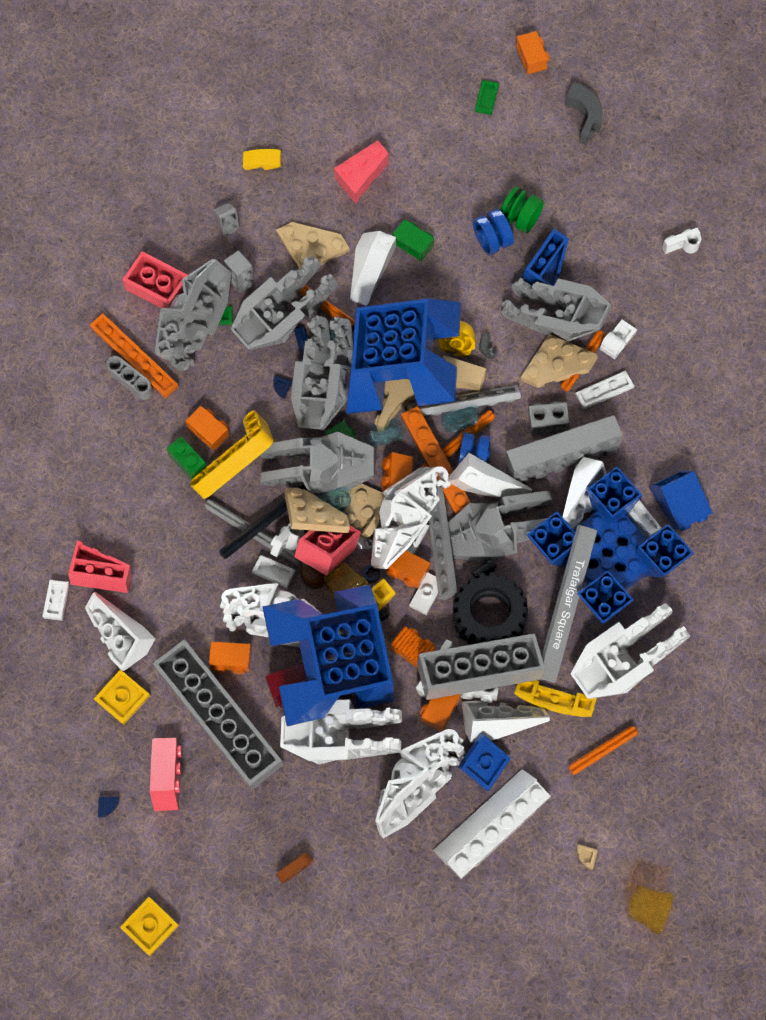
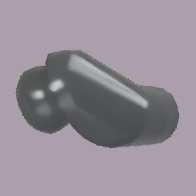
[479,334,497,359]
[355,528,373,550]

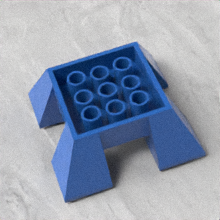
[346,298,461,414]
[526,467,694,624]
[262,585,394,726]

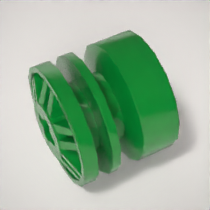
[500,186,544,234]

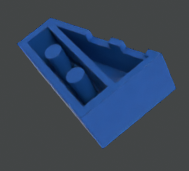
[521,229,569,286]

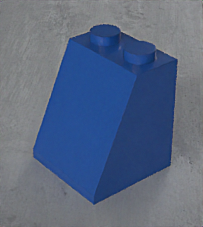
[649,471,713,531]

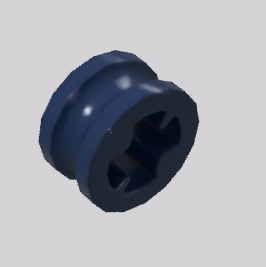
[363,565,380,584]

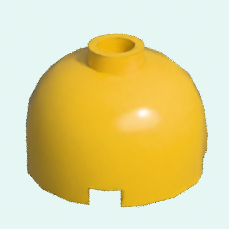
[438,321,476,357]

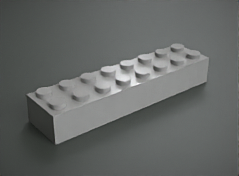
[153,639,283,791]

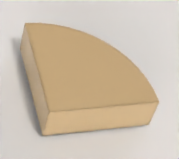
[360,517,380,537]
[577,844,598,870]

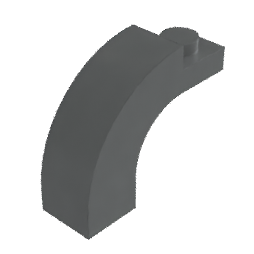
[565,82,603,145]

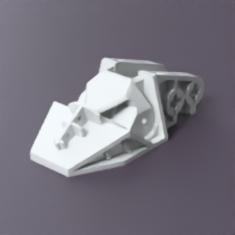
[371,467,451,569]
[220,583,321,648]
[571,603,690,699]
[280,700,402,765]
[375,729,466,838]

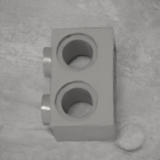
[224,250,254,293]
[528,401,569,434]

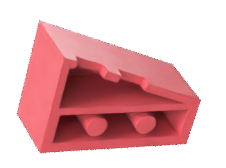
[334,141,389,204]
[68,540,132,593]
[150,738,182,811]

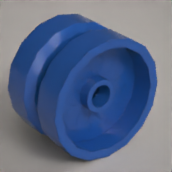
[472,208,514,256]
[458,432,491,465]

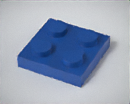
[458,734,511,791]

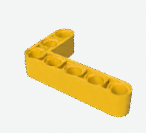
[190,410,273,499]

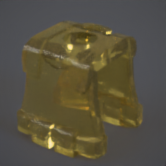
[323,562,368,598]
[626,885,674,935]

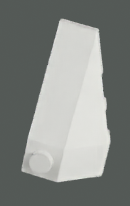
[350,231,396,307]
[448,453,532,499]
[563,457,607,529]
[85,592,155,671]
[462,700,550,742]

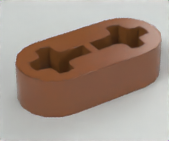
[276,852,314,884]

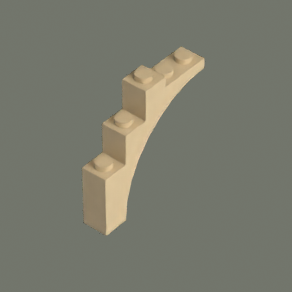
[375,355,486,434]

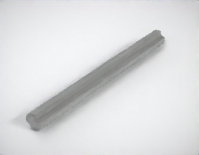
[205,499,301,566]

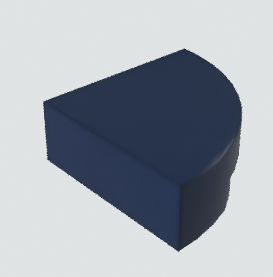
[273,375,292,399]
[98,797,120,818]

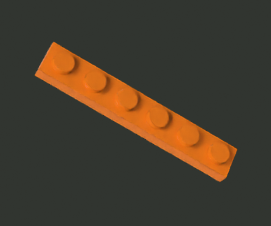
[89,313,179,399]
[400,406,471,515]

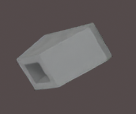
[212,203,239,235]

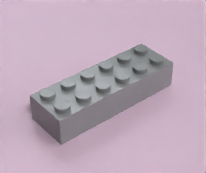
[505,415,623,484]
[417,634,545,700]

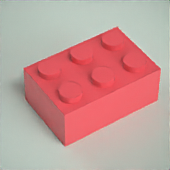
[122,251,188,308]
[294,526,361,576]

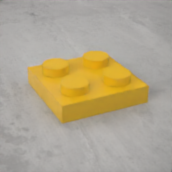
[94,669,150,725]
[120,897,179,956]

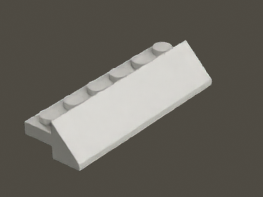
[433,769,551,879]

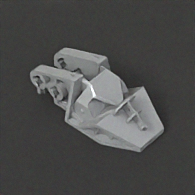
[231,256,338,350]
[155,259,231,371]
[501,278,612,341]
[291,316,353,430]
[260,432,375,494]
[448,491,553,563]

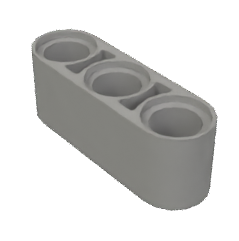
[106,356,153,400]

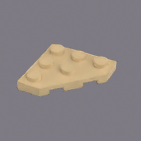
[276,222,350,269]
[521,334,598,388]
[329,484,385,529]
[284,488,350,533]

